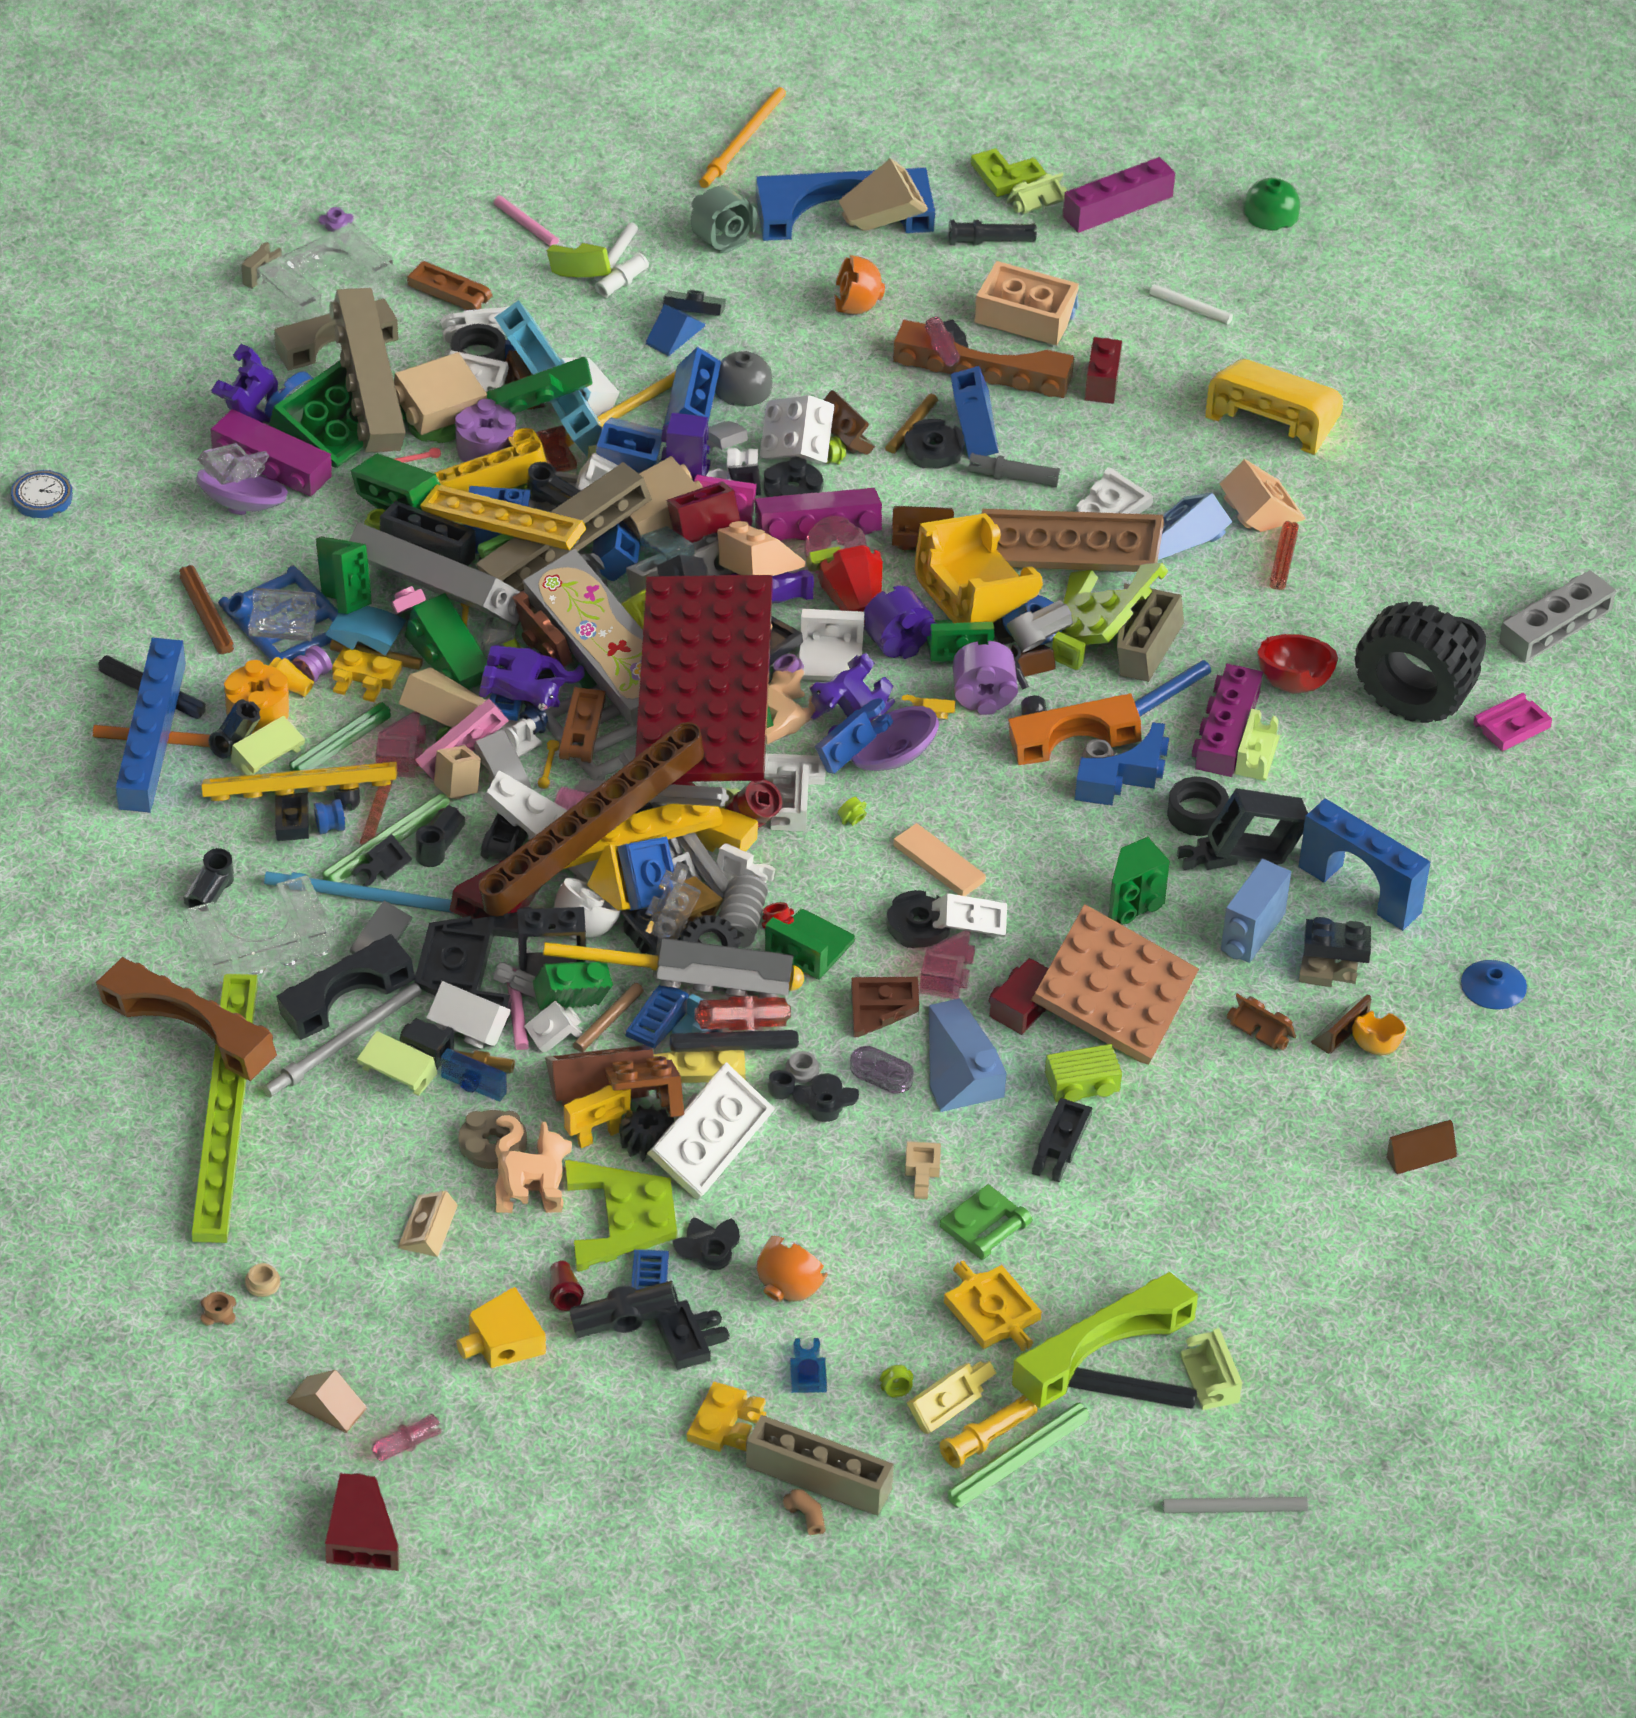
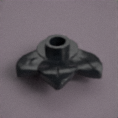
[792,1073,859,1122]
[672,1217,740,1270]

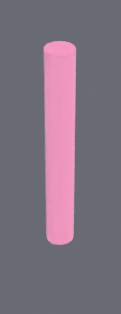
[494,196,559,246]
[507,968,529,1050]

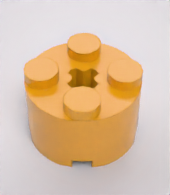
[224,660,289,733]

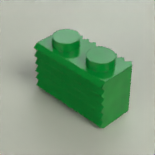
[533,961,613,1011]

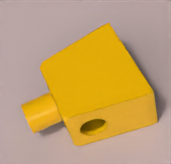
[456,1287,546,1368]

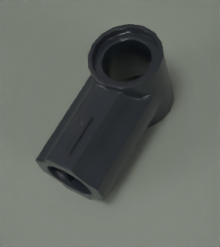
[527,462,580,507]
[208,699,261,759]
[416,805,465,867]
[184,848,234,914]

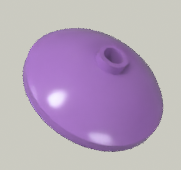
[196,468,288,515]
[851,706,939,771]

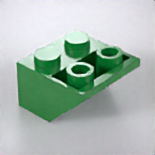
[1108,836,1170,924]

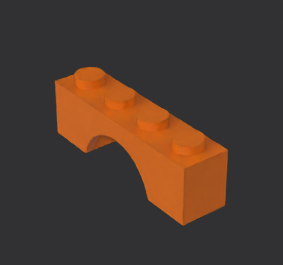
[1008,693,1142,765]

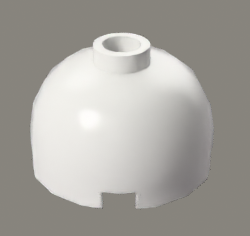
[554,878,621,939]

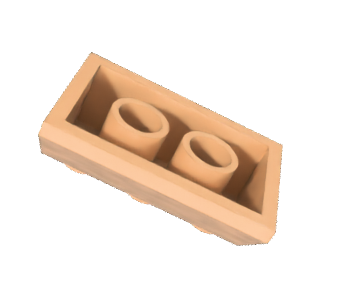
[974,261,1079,346]

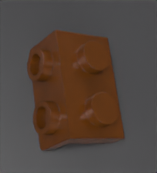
[823,390,875,455]
[892,506,954,550]

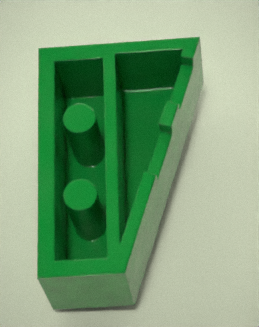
[350,453,440,510]
[404,593,487,690]

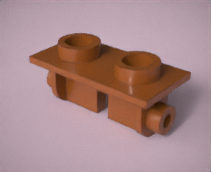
[1227,994,1297,1050]

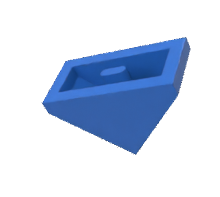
[646,304,705,356]

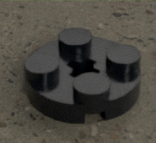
[904,419,965,468]
[764,456,823,497]
[886,890,950,948]

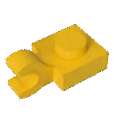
[902,694,956,719]

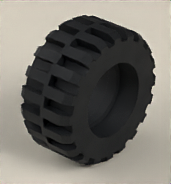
[1354,601,1481,723]

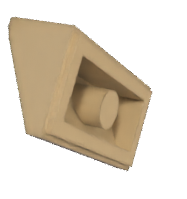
[398,1190,458,1257]

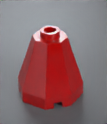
[818,545,883,625]

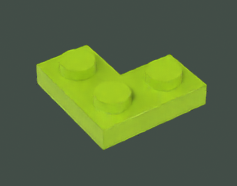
[971,148,1047,197]

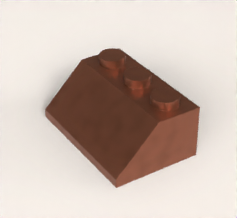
[545,1045,655,1106]

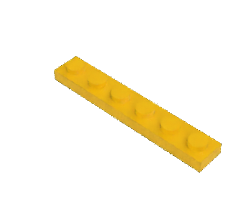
[420,484,586,551]
[201,762,397,801]
[564,804,723,869]

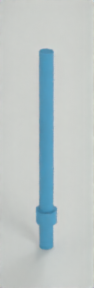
[264,871,453,913]

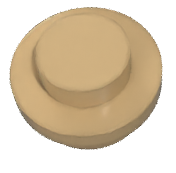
[245,1263,280,1297]

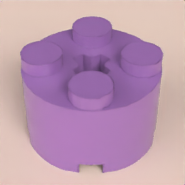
[455,399,516,462]
[953,641,1018,715]

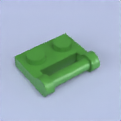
[940,1184,1032,1260]

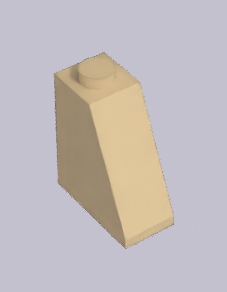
[839,158,928,230]
[399,668,486,727]

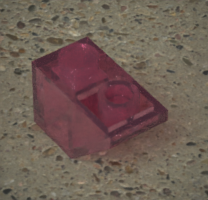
[376,711,426,778]
[919,930,976,999]

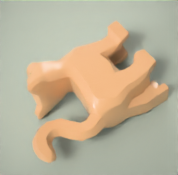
[766,669,816,745]
[495,1115,572,1213]

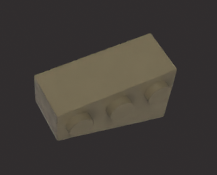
[1117,583,1184,682]

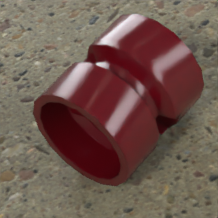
[725,779,782,829]

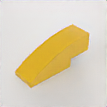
[695,807,758,852]

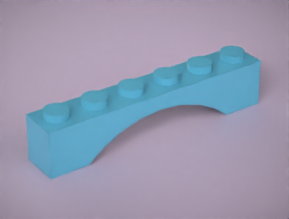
[494,300,603,457]

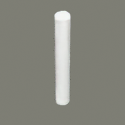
[593,222,638,281]
[1150,284,1233,324]

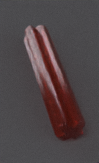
[1269,520,1299,590]

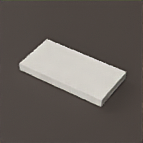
[647,1062,775,1199]

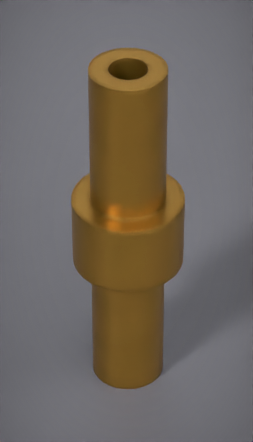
[447,1050,515,1073]

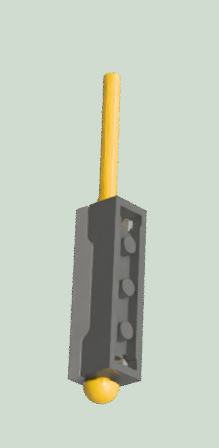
[543,937,804,1000]

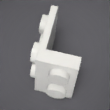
[760,395,834,464]
[799,609,864,681]

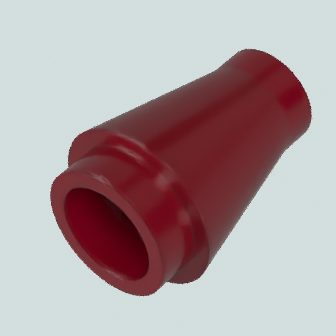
[549,1261,584,1311]

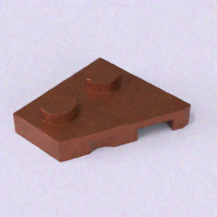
[513,591,573,668]
[851,976,919,1037]

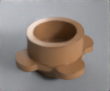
[201,1292,236,1325]

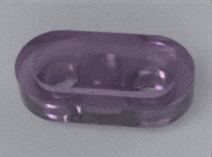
[850,1046,914,1093]

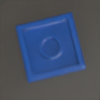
[618,836,676,910]

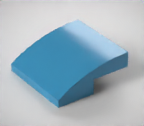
[325,606,406,656]

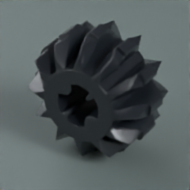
[619,1104,674,1162]

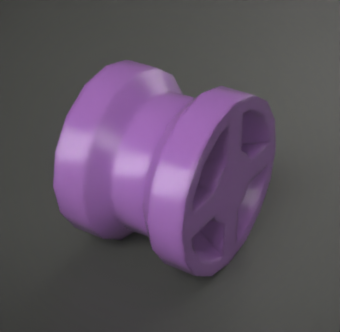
[292,645,332,683]

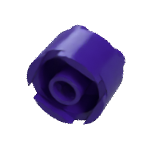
[863,586,937,659]

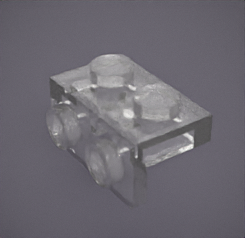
[197,443,270,485]
[249,588,317,641]
[645,861,701,940]

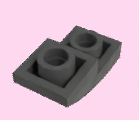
[350,901,413,954]

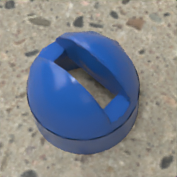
[226,592,254,620]

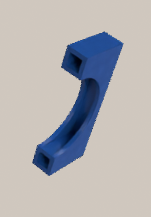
[755,168,935,241]

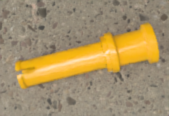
[939,1395,1037,1468]

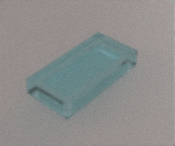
[640,526,695,562]

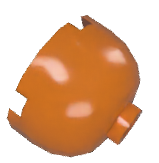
[834,255,885,314]
[756,1236,828,1302]

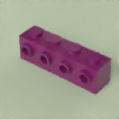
[1062,156,1176,233]
[210,409,332,497]
[755,487,882,541]
[1191,663,1263,777]

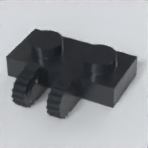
[654,1300,730,1370]

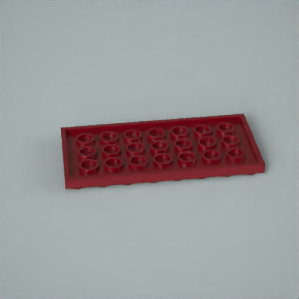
[635,575,773,782]

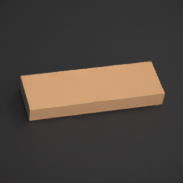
[893,823,986,896]

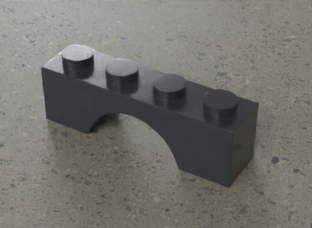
[276,934,415,1040]

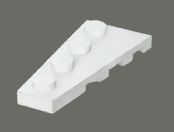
[1075,467,1153,514]
[483,770,599,882]

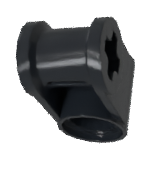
[481,813,527,860]

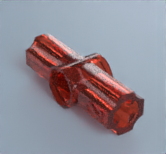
[695,996,791,1030]

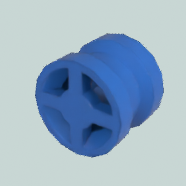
[313,799,345,835]

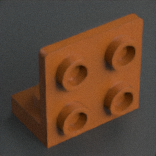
[605,1056,684,1117]

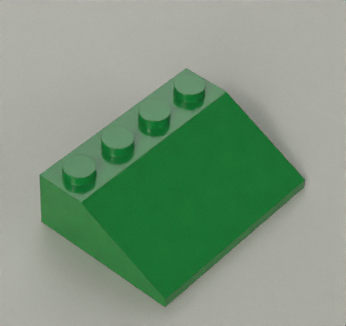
[269,360,406,468]

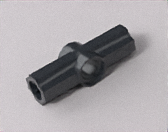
[569,1280,680,1338]

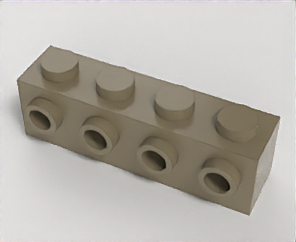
[746,1415,894,1516]

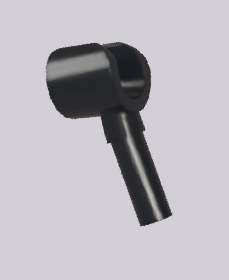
[1011,644,1029,690]

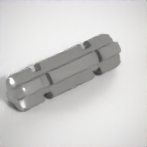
[493,962,535,998]

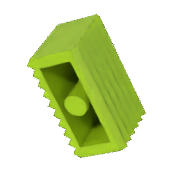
[1045,1044,1122,1102]

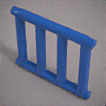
[218,565,338,662]

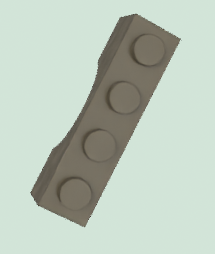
[274,298,398,371]

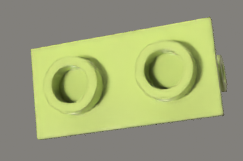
[1006,173,1067,214]

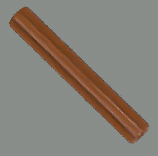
[179,565,234,655]

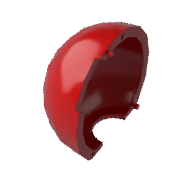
[1257,634,1338,694]

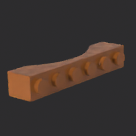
[893,319,1075,398]
[96,957,277,1081]

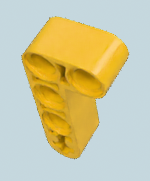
[434,428,547,492]

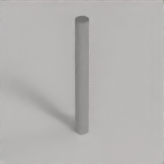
[1163,1497,1308,1513]

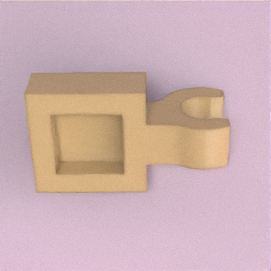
[905,1141,941,1199]

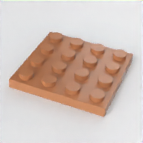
[1031,904,1199,1065]

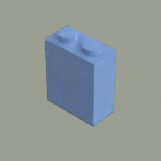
[1221,859,1291,963]

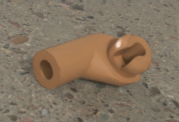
[783,1489,825,1535]

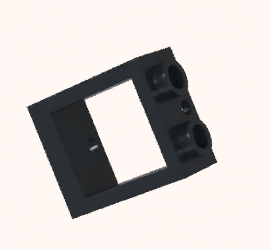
[1207,788,1308,865]
[517,907,586,977]

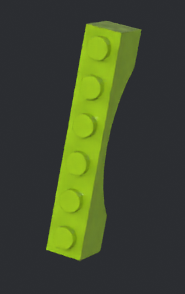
[1011,1271,1198,1409]

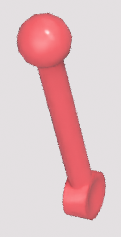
[395,447,441,463]

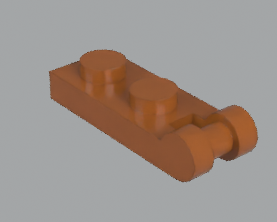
[407,261,492,311]
[559,687,606,763]

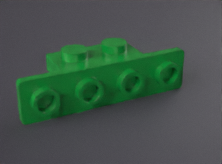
[486,357,593,414]

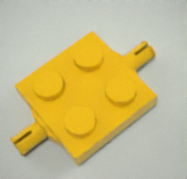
[944,1261,1042,1351]

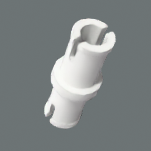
[595,253,649,298]

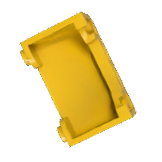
[1205,359,1343,455]
[915,513,1043,623]

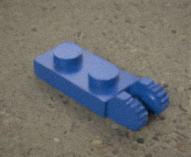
[815,698,893,774]

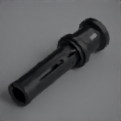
[948,220,1037,245]

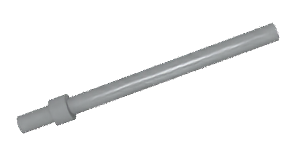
[263,983,421,1098]

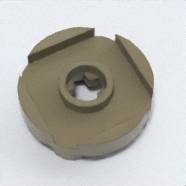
[459,1110,527,1169]

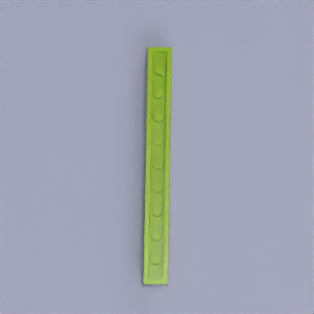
[192,974,258,1243]

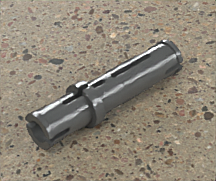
[968,453,1060,487]

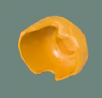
[1352,1011,1407,1056]

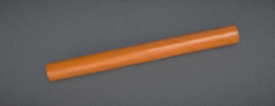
[93,725,210,747]

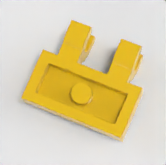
[332,647,402,702]
[564,1085,631,1149]
[687,1381,766,1452]

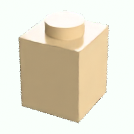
[434,745,481,799]

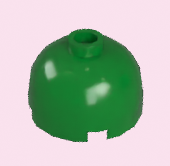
[1243,178,1301,231]

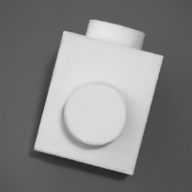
[524,1001,583,1053]

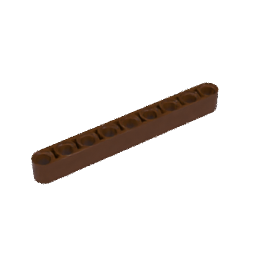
[479,722,704,916]

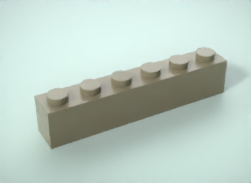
[329,288,406,453]
[476,462,652,591]

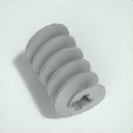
[717,875,768,948]

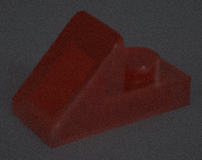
[535,425,577,472]

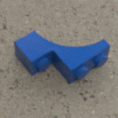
[1075,722,1170,806]

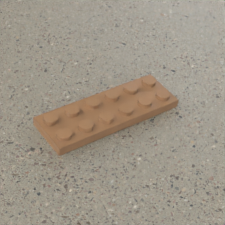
[981,509,1164,572]

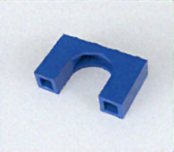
[1298,798,1431,931]

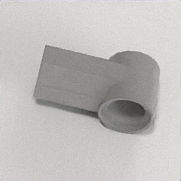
[1006,600,1073,653]

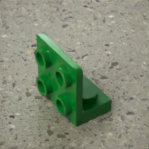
[316,536,372,614]
[927,619,994,663]
[765,909,855,980]

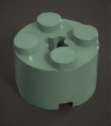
[690,185,757,253]

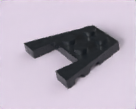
[414,907,532,1027]

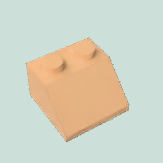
[1219,459,1306,532]
[718,521,805,576]

